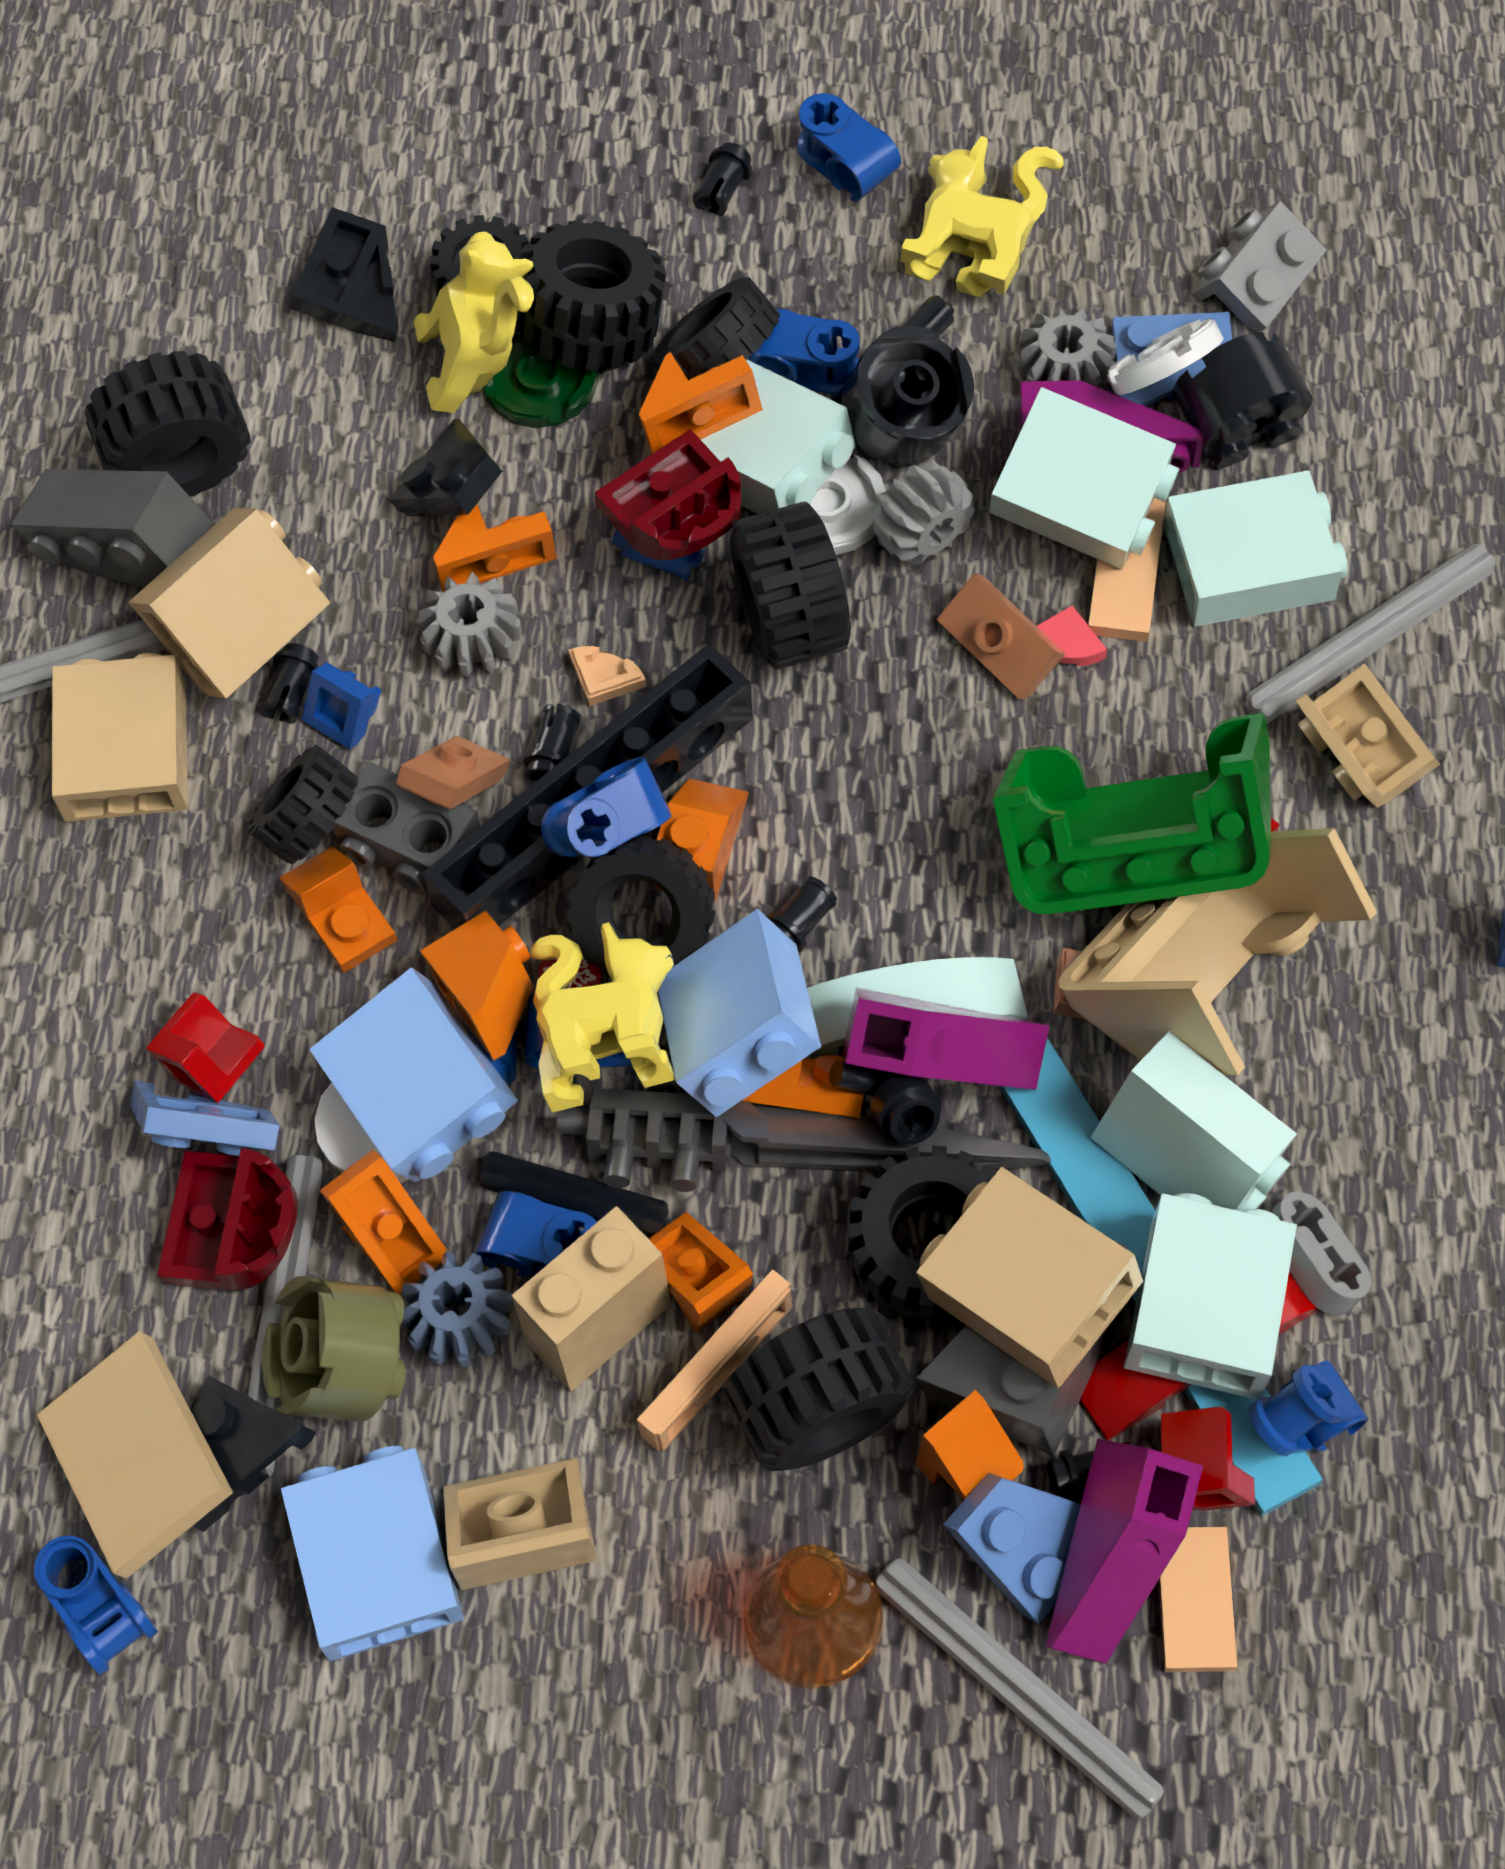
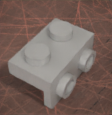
[1191,201,1327,332]

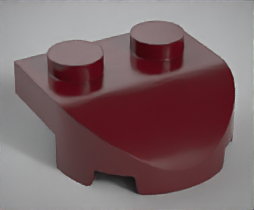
[594,429,741,560]
[157,1148,298,1291]

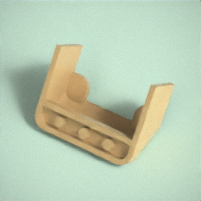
[1058,828,1377,1075]

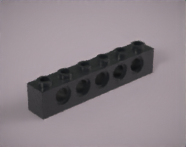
[423,643,753,929]

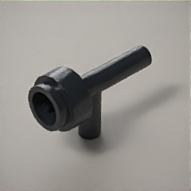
[829,1060,941,1145]

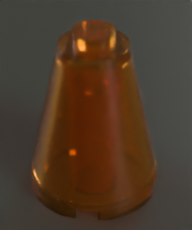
[744,1544,883,1689]

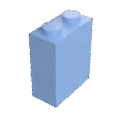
[658,909,821,1117]
[309,967,518,1183]
[281,1446,465,1661]

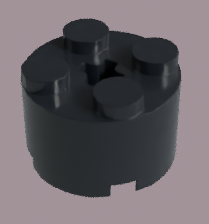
[841,326,974,465]
[1173,332,1313,470]

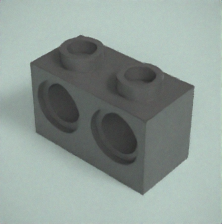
[332,761,480,894]

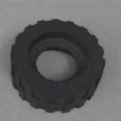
[651,276,780,380]
[566,835,715,978]

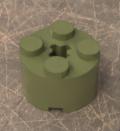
[262,1276,406,1422]

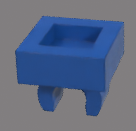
[302,662,381,749]

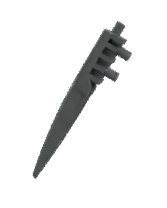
[557,1088,1051,1192]

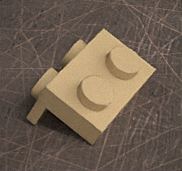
[1295,664,1440,808]

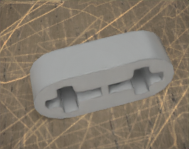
[1270,1191,1372,1316]

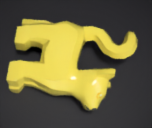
[901,136,1064,298]
[414,232,534,413]
[531,922,674,1113]

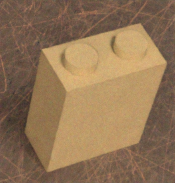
[128,508,330,699]
[52,653,188,822]
[916,1167,1143,1389]
[511,1206,672,1392]

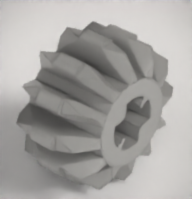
[1016,305,1116,388]
[870,460,975,566]
[417,572,522,679]

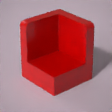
[146,992,265,1103]
[1161,1407,1255,1511]

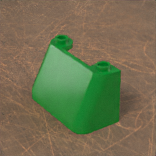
[993,712,1271,914]

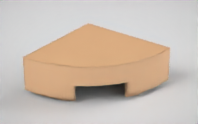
[568,646,647,706]

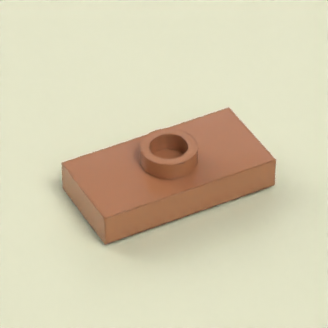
[936,573,1065,700]
[396,736,511,810]

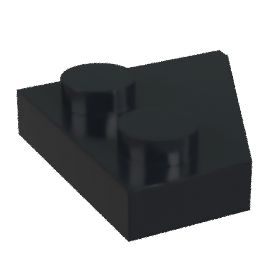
[291,207,399,342]
[389,418,503,516]
[190,1375,316,1532]

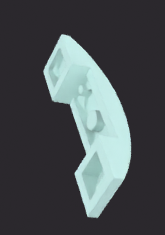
[807,957,1028,1059]

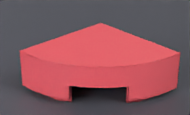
[1037,605,1107,666]

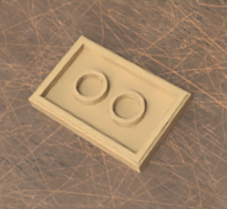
[37,1331,233,1579]

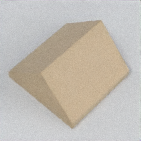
[443,1458,597,1590]

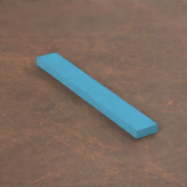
[998,1037,1323,1517]

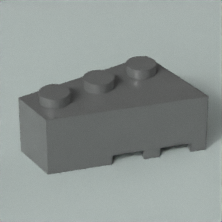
[11,469,215,588]
[917,1242,1128,1456]

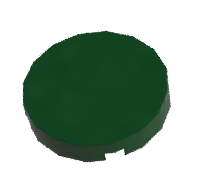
[484,331,598,428]

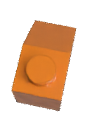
[655,778,749,902]
[420,910,534,1060]

